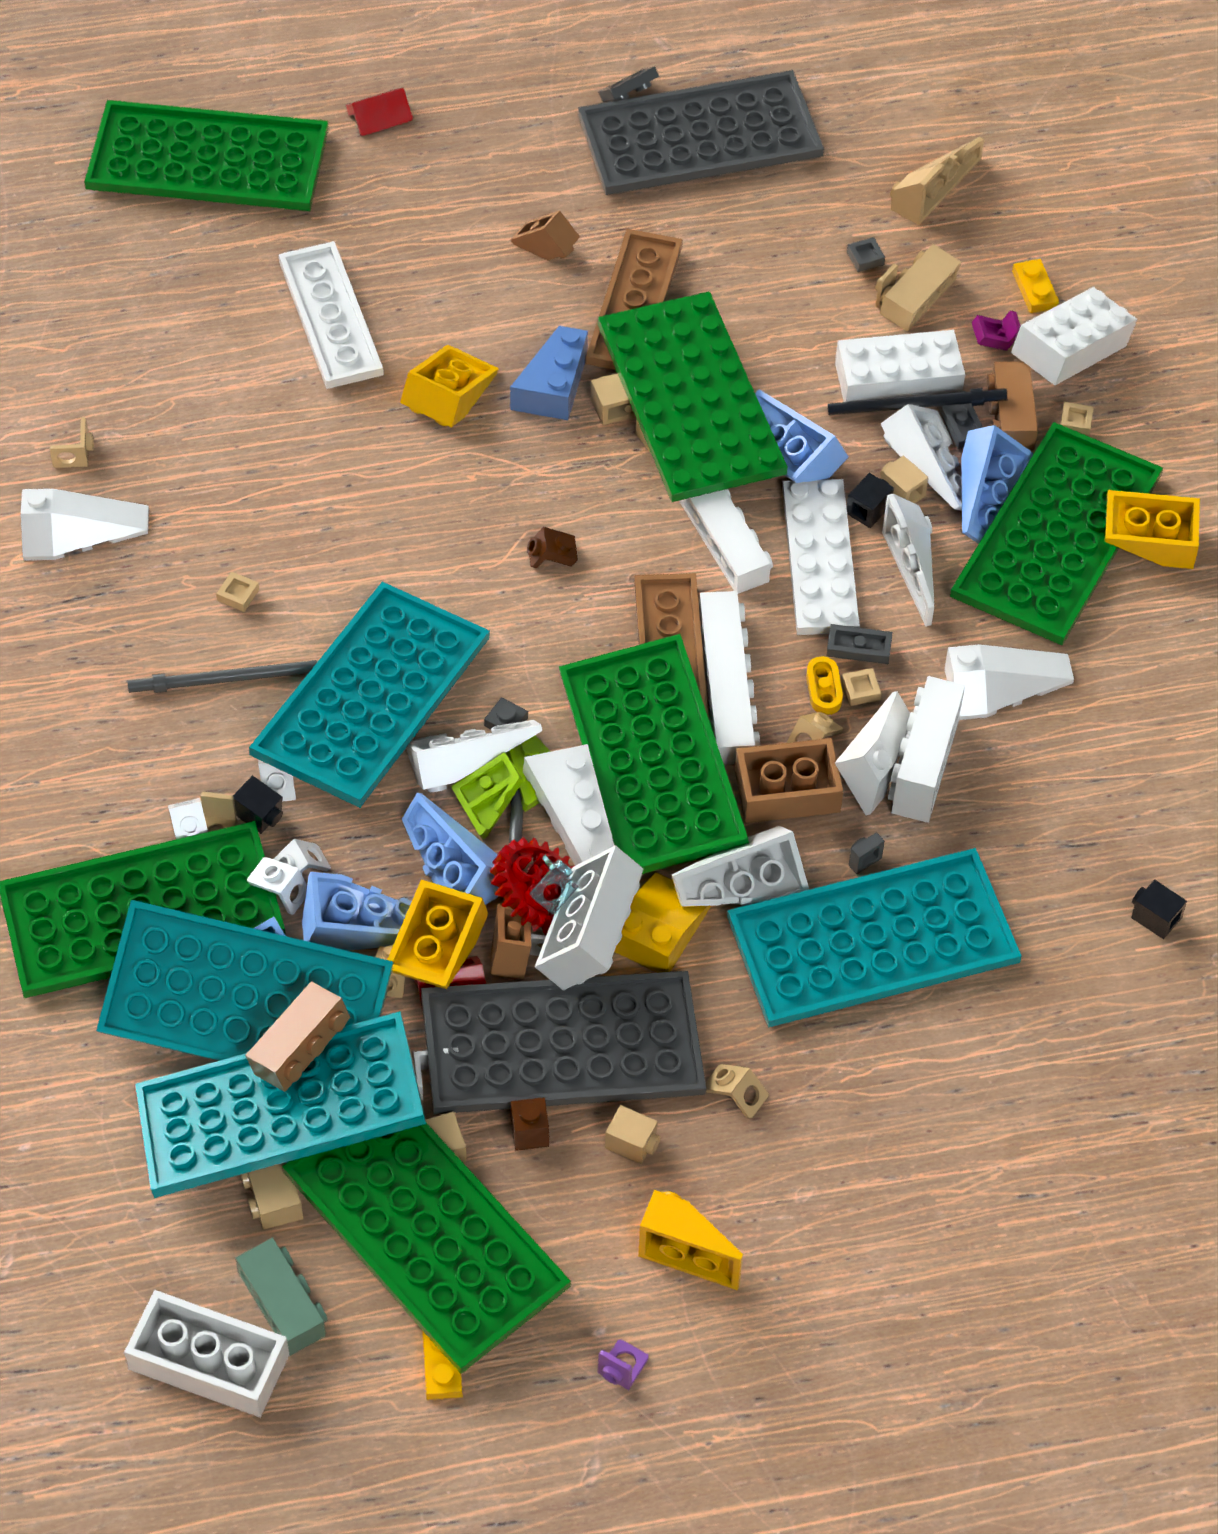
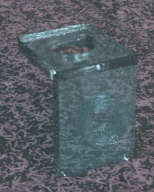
[530,855,579,914]

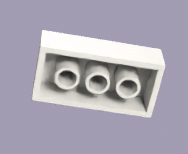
[1011,287,1137,385]
[835,330,965,402]
[888,676,965,823]
[535,845,644,990]
[124,1290,289,1418]

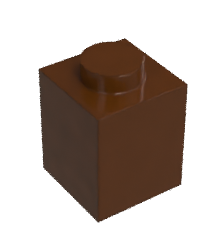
[511,1097,549,1151]

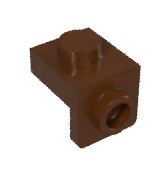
[527,527,578,568]

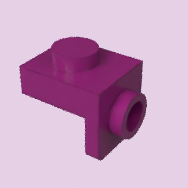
[971,310,1021,351]

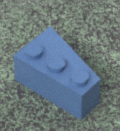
[510,326,588,420]

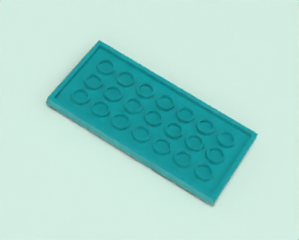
[249,581,490,808]
[727,848,1022,1028]
[96,900,394,1061]
[135,1012,426,1198]

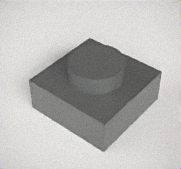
[847,237,885,272]
[484,697,528,729]
[849,832,885,874]

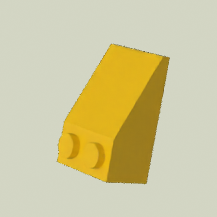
[400,345,499,428]
[1105,490,1200,569]
[614,872,711,973]
[387,879,488,989]
[638,1190,743,1291]

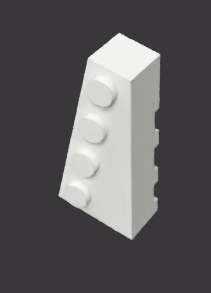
[523,744,614,866]

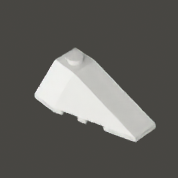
[880,404,962,511]
[21,489,149,561]
[882,494,934,627]
[945,644,1074,720]
[835,691,910,815]
[406,720,542,792]
[672,826,810,906]

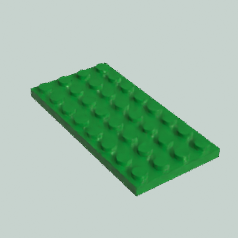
[84,100,329,211]
[598,291,788,503]
[950,422,1163,646]
[559,634,749,874]
[0,821,286,999]
[282,1123,571,1374]

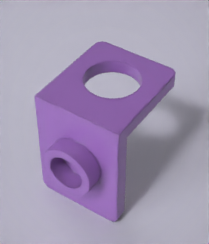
[598,1339,649,1390]

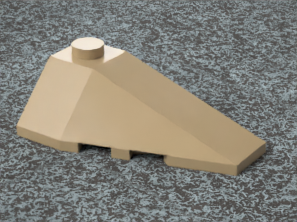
[890,137,984,225]

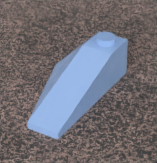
[755,389,848,483]
[961,425,1034,544]
[402,793,499,905]
[302,872,412,951]

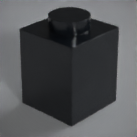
[847,473,894,529]
[233,775,283,834]
[1131,879,1187,940]

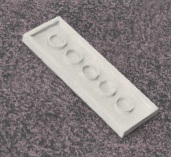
[279,241,384,389]
[782,479,860,635]

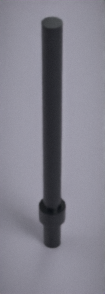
[828,387,1008,415]

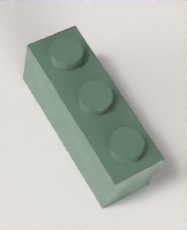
[235,1238,328,1356]

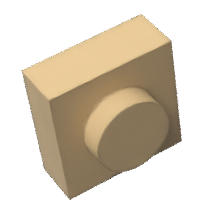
[1060,402,1094,436]
[216,571,259,612]
[842,668,881,706]

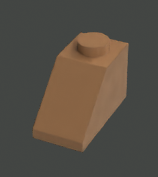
[510,210,580,261]
[491,904,531,979]

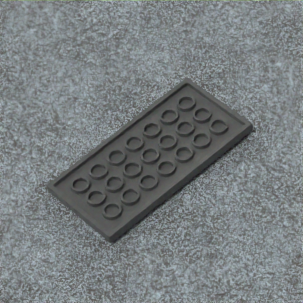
[578,70,824,195]
[421,971,706,1114]

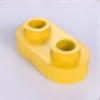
[806,656,843,715]

